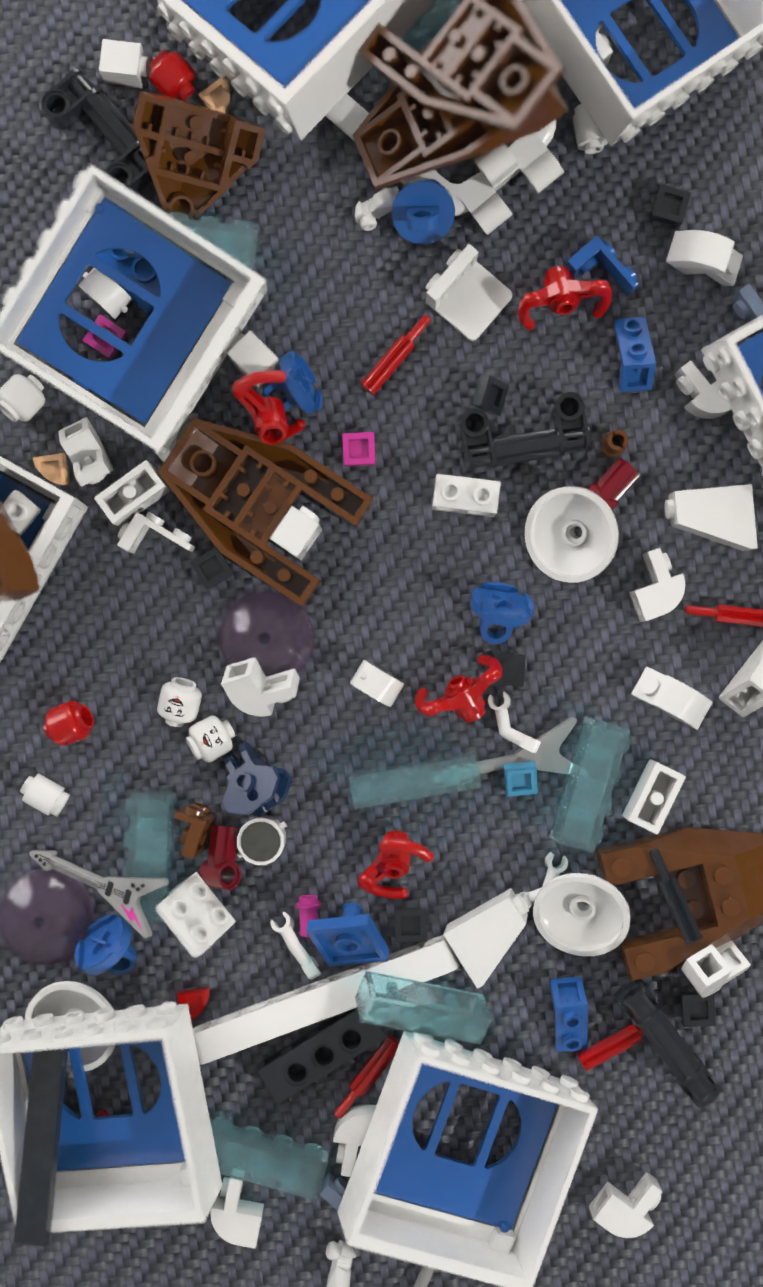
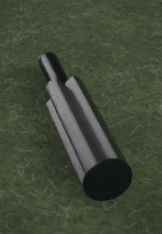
[649,848,703,944]

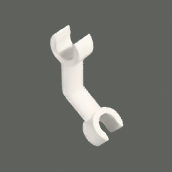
[488,692,541,753]
[515,852,568,908]
[270,912,322,981]

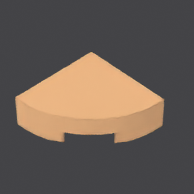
[198,77,231,113]
[33,453,71,486]

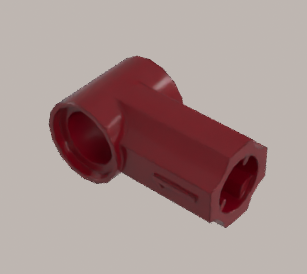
[588,458,640,510]
[199,825,241,890]

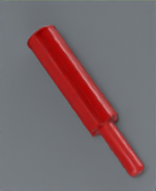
[360,314,431,396]
[684,604,763,627]
[577,1024,644,1071]
[334,1034,400,1118]

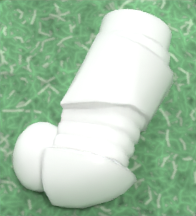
[355,186,399,231]
[326,1240,356,1287]

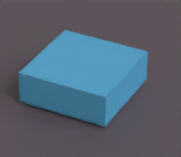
[503,761,538,797]

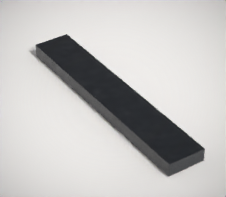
[14,1048,68,1247]

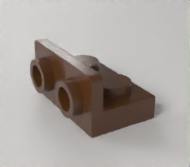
[174,802,217,859]

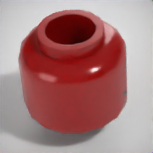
[149,50,196,101]
[44,701,94,746]

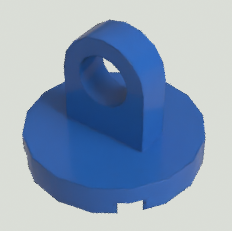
[391,177,455,245]
[261,351,323,414]
[470,582,534,644]
[74,914,137,975]

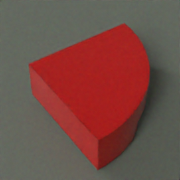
[177,987,210,1021]

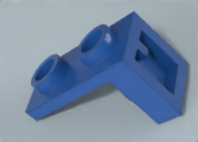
[565,236,638,296]
[614,317,656,392]
[550,977,588,1052]

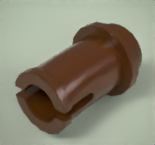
[600,430,628,457]

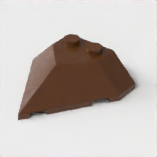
[132,92,266,227]

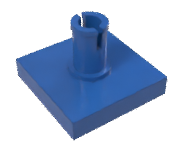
[306,903,390,967]

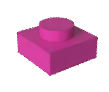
[82,314,128,360]
[342,432,376,467]

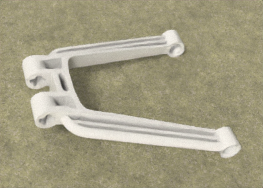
[325,94,564,235]

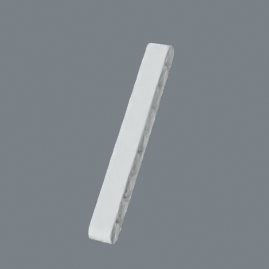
[192,935,460,1065]

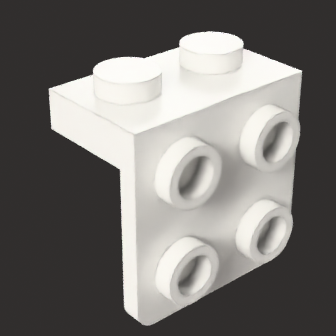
[425,244,512,341]
[156,872,236,957]

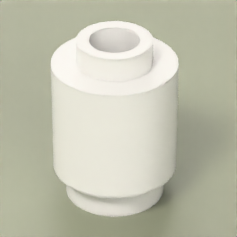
[573,104,608,154]
[20,773,70,817]

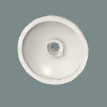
[525,486,618,583]
[533,873,630,956]
[25,981,116,1072]

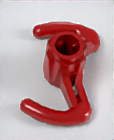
[517,266,612,331]
[232,370,306,444]
[415,654,502,723]
[357,830,434,899]

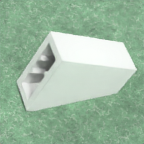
[665,484,758,551]
[719,640,763,717]
[443,888,529,989]

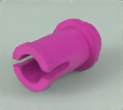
[296,895,321,937]

